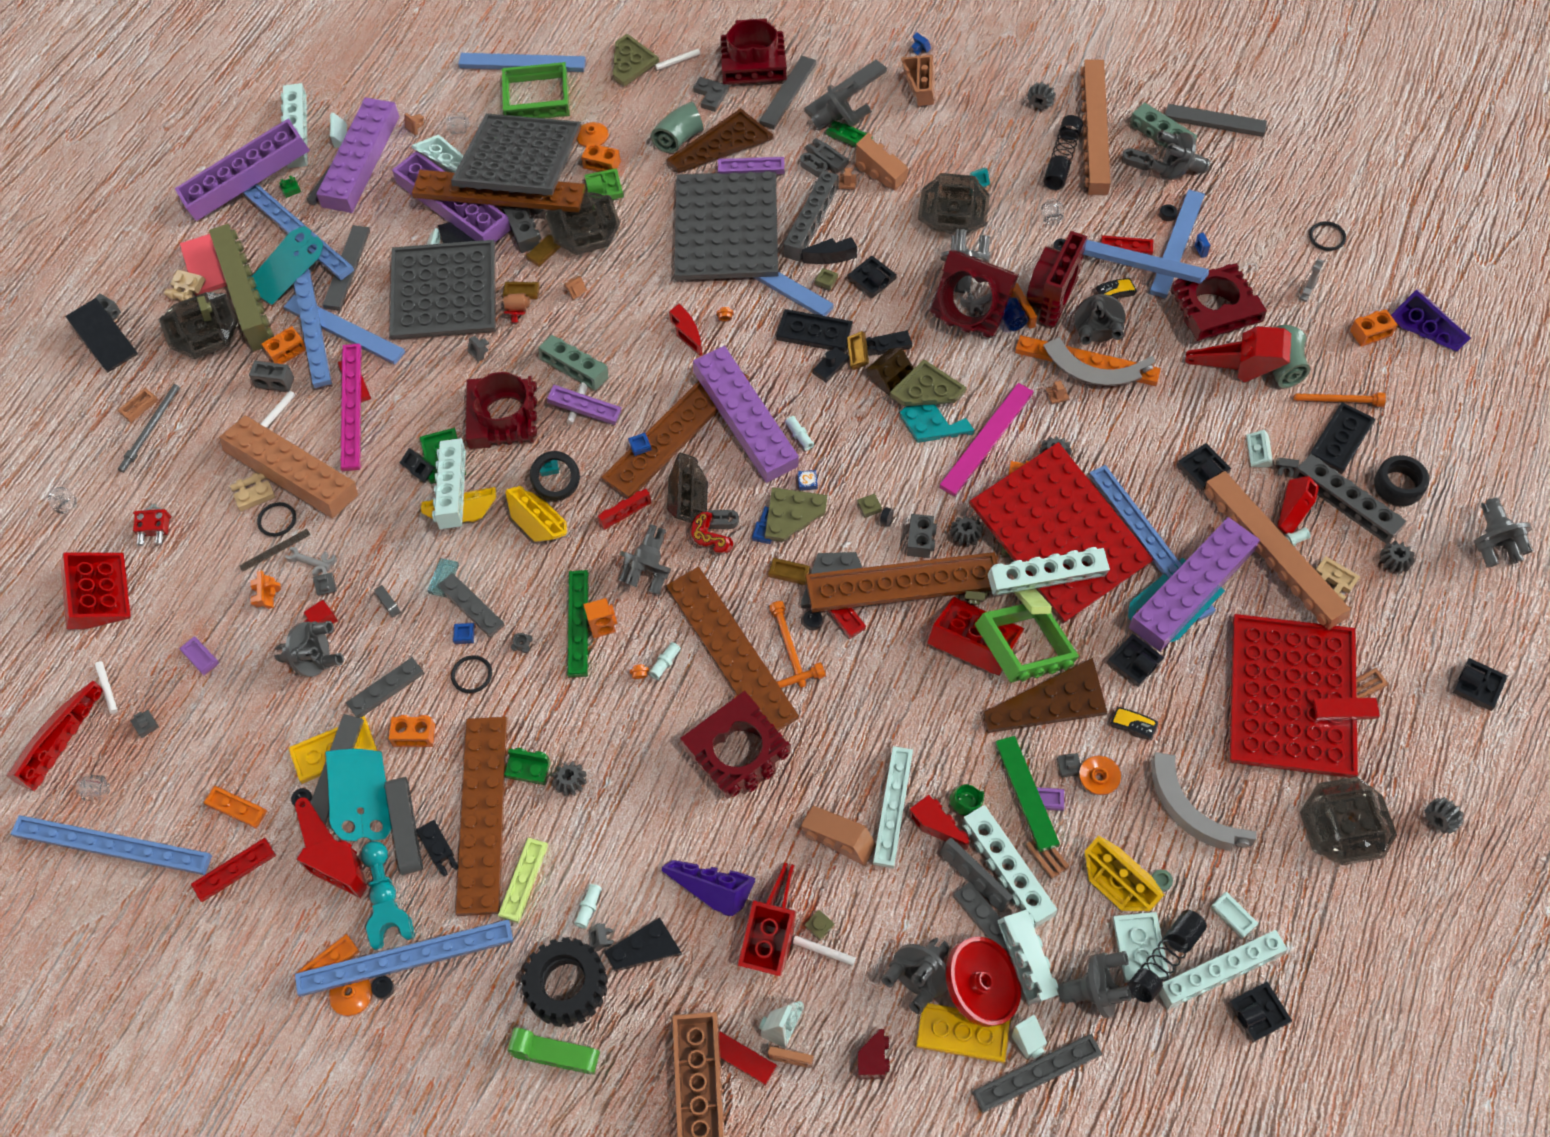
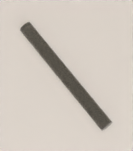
[239,529,311,572]

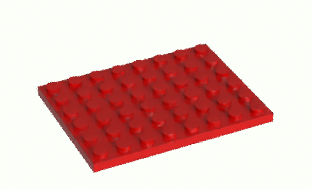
[969,442,1153,624]
[1229,614,1358,779]

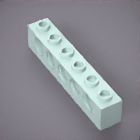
[281,83,308,168]
[432,438,466,529]
[987,547,1110,596]
[962,805,1058,929]
[1158,930,1288,1010]

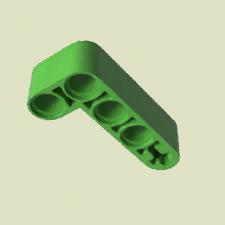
[507,1028,600,1075]

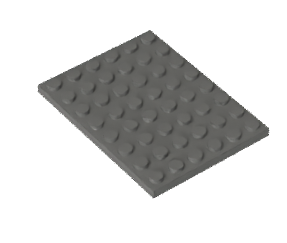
[451,113,582,196]
[674,171,778,280]

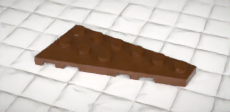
[667,108,774,173]
[983,658,1107,733]

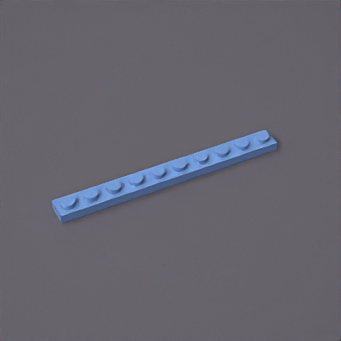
[242,184,354,280]
[294,251,332,388]
[1089,465,1216,622]
[11,815,212,875]
[295,919,514,997]

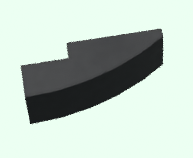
[802,237,857,264]

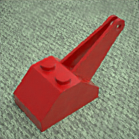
[1185,326,1291,383]
[295,797,367,899]
[738,862,796,976]

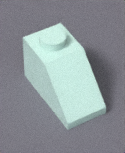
[1011,1015,1047,1060]

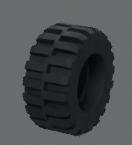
[521,937,608,1027]

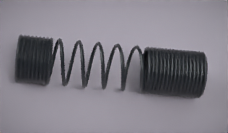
[1043,115,1083,190]
[1128,910,1207,1003]

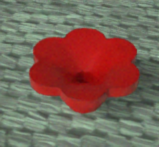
[504,310,525,322]

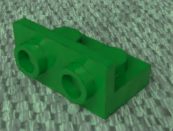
[504,748,551,785]

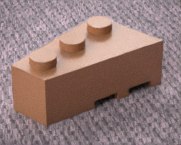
[901,54,935,106]
[856,132,908,191]
[801,805,876,866]

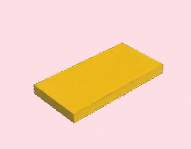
[288,716,378,784]
[916,1003,1010,1064]

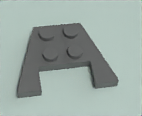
[801,552,877,608]

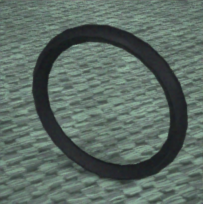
[1309,221,1346,251]
[257,502,296,537]
[451,655,492,693]

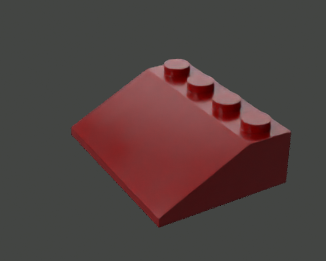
[61,552,131,629]
[927,597,1025,676]

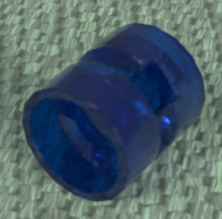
[1002,297,1029,332]

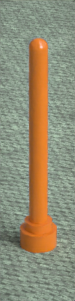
[1293,392,1386,407]
[769,601,806,688]
[734,662,826,698]

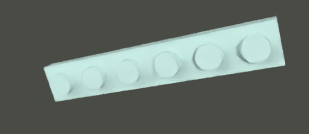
[873,746,913,868]

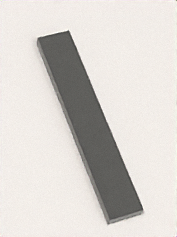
[760,56,816,129]
[805,59,887,117]
[1165,104,1267,137]
[323,225,370,311]
[310,714,364,826]
[972,1034,1102,1114]

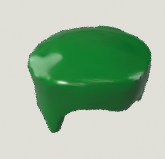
[949,784,984,816]

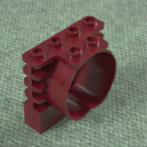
[720,18,787,84]
[1026,231,1088,328]
[929,250,1019,338]
[1170,263,1267,341]
[466,372,537,449]
[680,691,791,799]

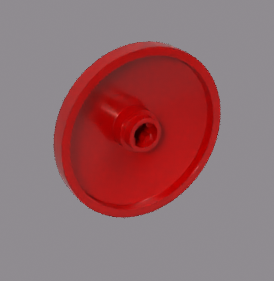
[946,936,1021,1027]

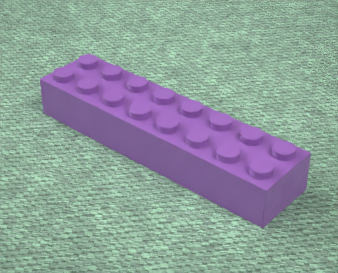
[316,97,400,213]
[175,118,310,221]
[392,151,511,242]
[693,345,799,483]
[1129,517,1260,652]

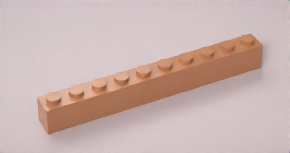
[1080,59,1111,195]
[1204,471,1351,630]

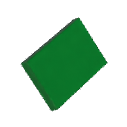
[419,428,467,484]

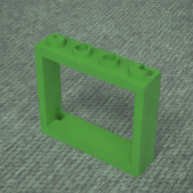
[502,62,570,118]
[974,604,1079,683]

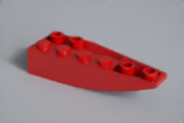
[6,680,103,792]

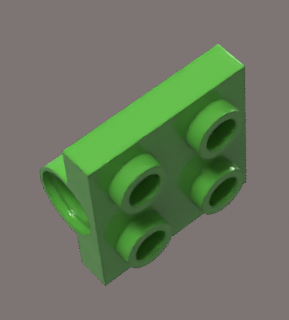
[584,168,624,204]

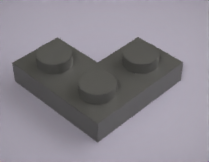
[693,77,729,112]

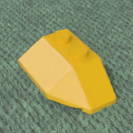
[505,486,567,542]
[421,487,496,522]
[1084,835,1164,911]

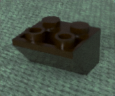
[866,348,914,396]

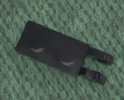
[866,330,912,356]
[416,820,458,877]

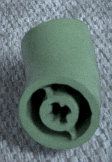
[651,101,704,153]
[1272,324,1310,388]

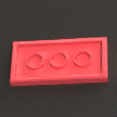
[180,234,227,296]

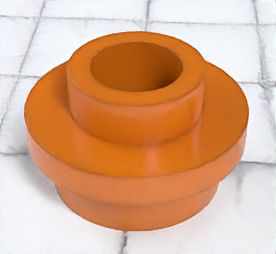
[716,307,734,321]
[629,664,649,679]

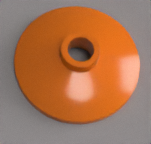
[577,122,608,147]
[1079,756,1121,795]
[329,980,373,1016]

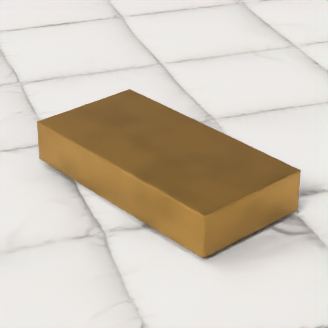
[526,234,562,267]
[503,282,540,299]
[847,331,869,370]
[768,558,810,585]

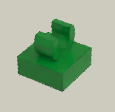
[279,175,301,198]

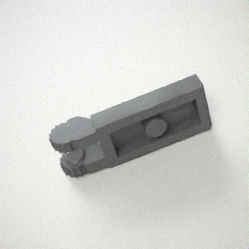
[805,138,849,173]

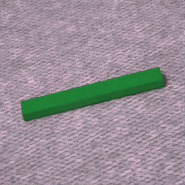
[568,570,589,678]
[995,736,1060,852]

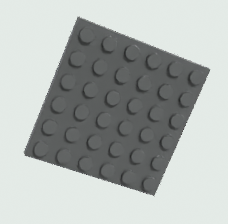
[390,240,496,339]

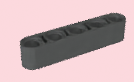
[385,776,423,875]

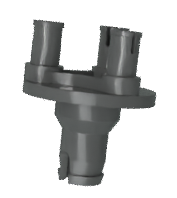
[811,80,872,129]
[1148,130,1210,180]
[941,229,991,293]
[1074,294,1126,345]
[1474,497,1533,568]
[618,524,671,595]
[274,621,344,677]
[881,937,949,1014]
[1058,951,1135,1018]

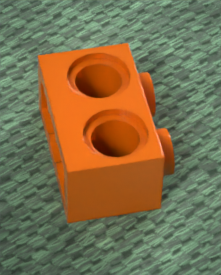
[581,143,621,172]
[1350,309,1397,347]
[262,326,306,364]
[584,598,618,638]
[389,715,436,747]

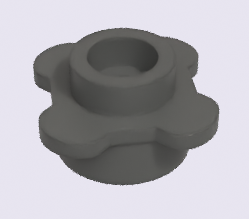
[511,633,533,653]

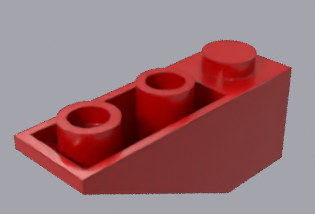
[1278,476,1319,534]
[909,795,969,850]

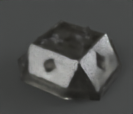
[918,173,990,235]
[545,192,620,255]
[158,292,238,359]
[1300,777,1397,865]

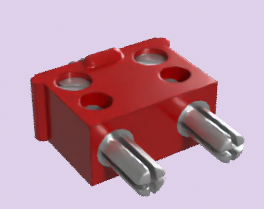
[133,504,172,546]

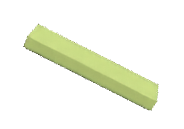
[1014,589,1052,614]
[498,838,548,923]

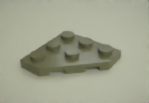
[613,34,659,87]
[890,359,967,406]
[765,487,828,542]

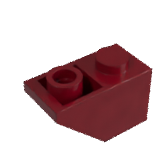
[858,1029,890,1079]

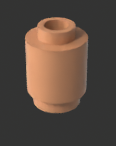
[504,293,530,311]

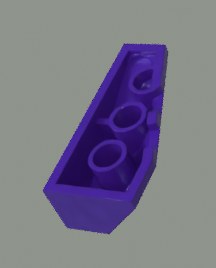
[1391,288,1471,351]
[662,860,756,916]

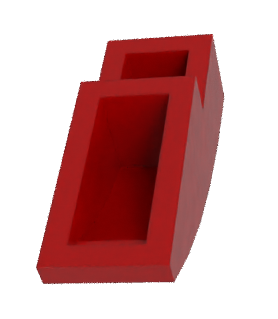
[669,303,703,356]

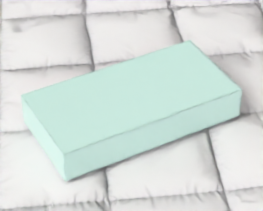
[1210,892,1259,939]

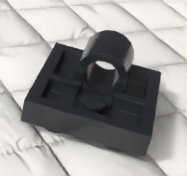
[848,255,897,298]
[1177,443,1231,491]
[1107,633,1165,687]
[1452,658,1508,711]
[1228,981,1292,1043]

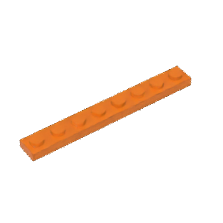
[1015,335,1161,386]

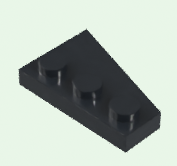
[604,917,682,972]

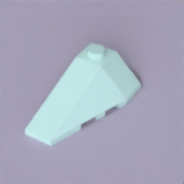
[759,1001,804,1048]

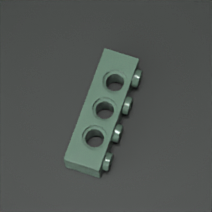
[1130,102,1198,149]
[538,335,608,391]

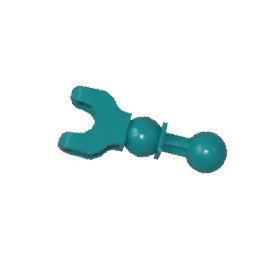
[361,841,415,950]

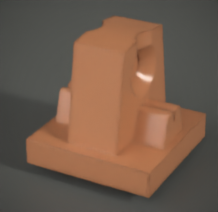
[404,113,424,135]
[839,168,857,190]
[564,276,587,300]
[1046,380,1069,404]

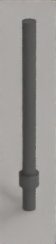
[118,384,180,473]

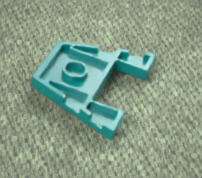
[900,404,974,443]

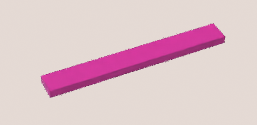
[341,343,361,472]
[939,383,1034,497]

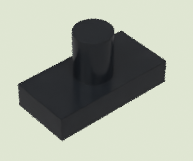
[812,347,849,383]

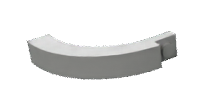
[1043,337,1156,386]
[1151,752,1257,851]

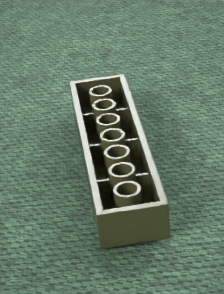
[209,223,274,352]

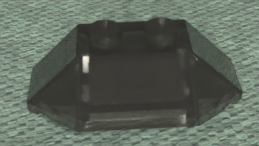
[667,452,708,523]

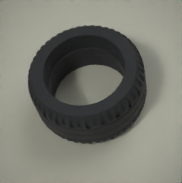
[530,451,580,501]
[1374,455,1430,506]

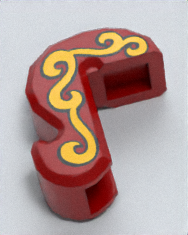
[691,512,733,554]

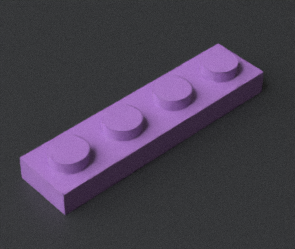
[718,157,785,174]
[547,385,622,425]

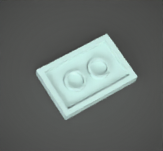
[1113,912,1169,982]

